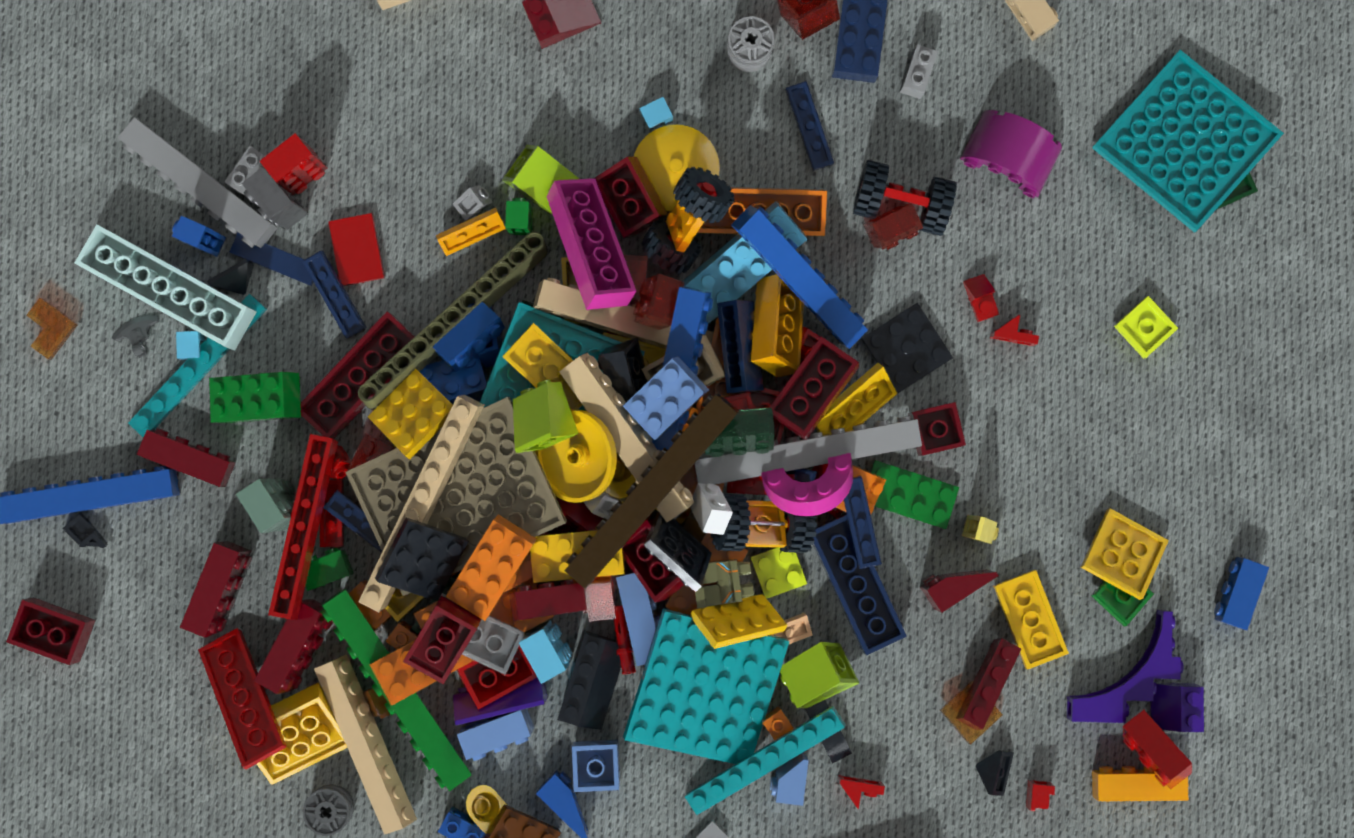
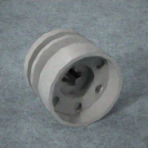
[727,16,775,72]

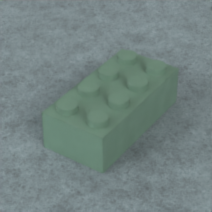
[236,479,295,533]

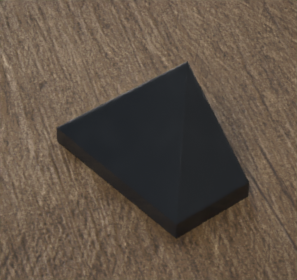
[207,259,254,295]
[976,750,1014,796]

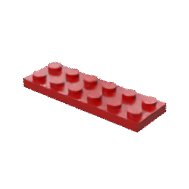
[198,628,287,770]

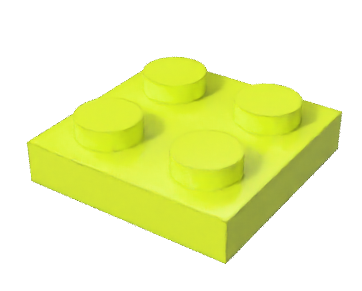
[1114,296,1178,359]
[750,547,807,599]

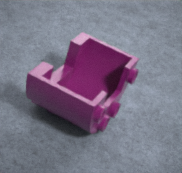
[960,110,1062,198]

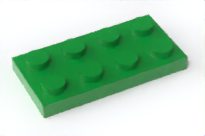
[871,460,959,529]

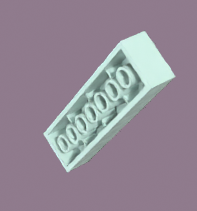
[74,224,256,351]

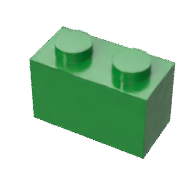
[505,198,533,235]
[305,547,354,591]

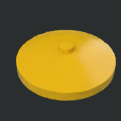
[633,124,720,213]
[535,410,617,503]

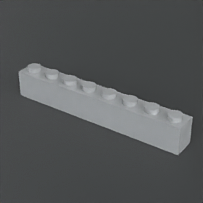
[118,117,277,248]

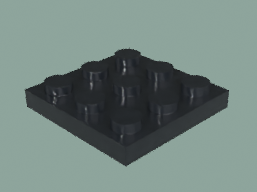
[861,302,953,394]
[644,511,712,592]
[375,517,469,601]

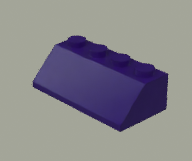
[453,677,548,725]

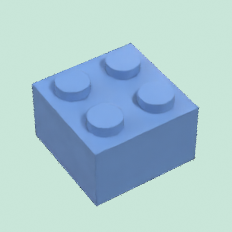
[572,740,620,792]

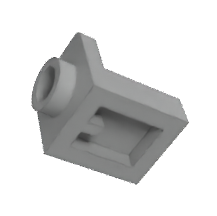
[453,185,492,221]

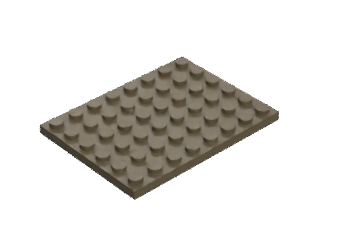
[346,396,567,596]

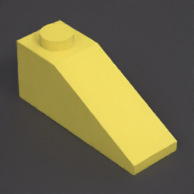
[962,515,999,544]

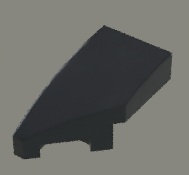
[62,512,108,548]

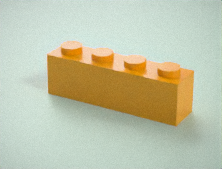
[1092,766,1189,801]

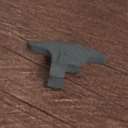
[112,315,159,358]

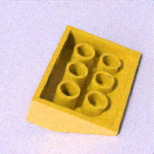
[257,682,347,785]

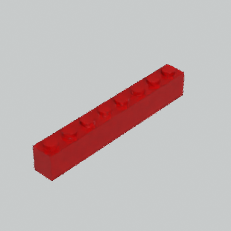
[268,434,338,620]

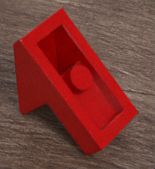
[963,274,1000,323]
[990,314,1039,346]
[838,775,885,809]

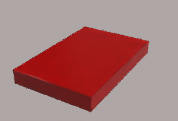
[328,213,385,286]

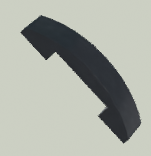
[804,700,852,764]

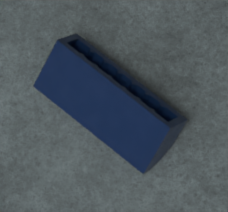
[717,300,764,393]

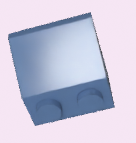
[770,752,809,806]

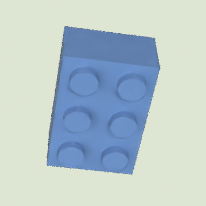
[623,356,709,440]
[457,708,534,761]

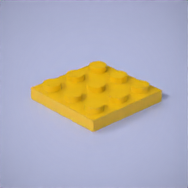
[368,369,453,460]
[1081,508,1169,600]

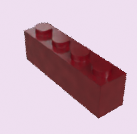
[137,428,236,487]
[956,638,1021,730]

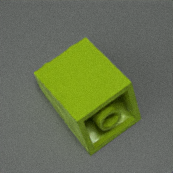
[502,145,579,214]
[513,379,579,453]
[780,642,859,708]

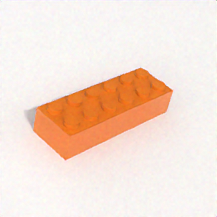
[697,187,827,236]

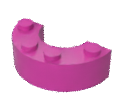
[761,453,853,516]

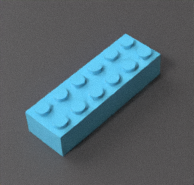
[675,201,807,324]

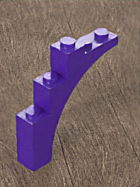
[1067,610,1184,723]

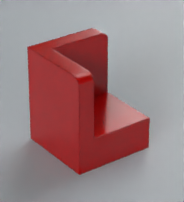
[1026,780,1055,811]

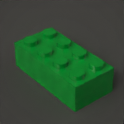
[209,372,301,423]

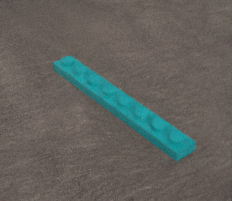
[128,294,267,438]
[684,706,846,815]

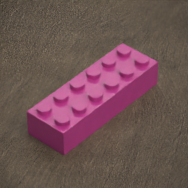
[547,179,636,310]

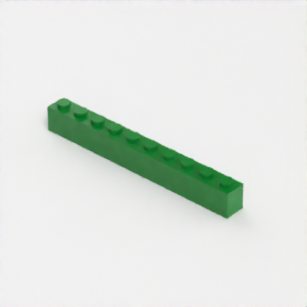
[320,589,472,792]

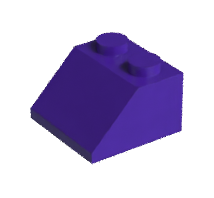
[1150,683,1204,732]

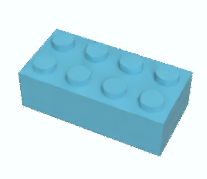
[519,620,573,684]

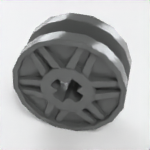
[303,784,354,836]

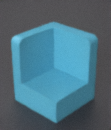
[639,97,673,128]
[176,331,205,360]

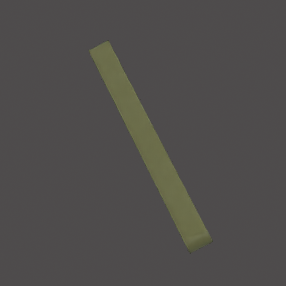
[358,232,548,410]

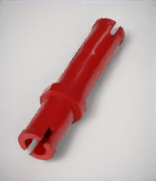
[611,605,636,675]

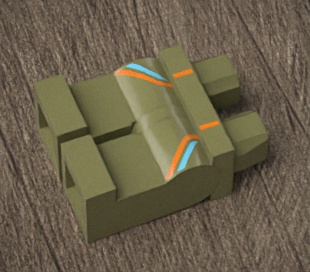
[695,559,754,609]

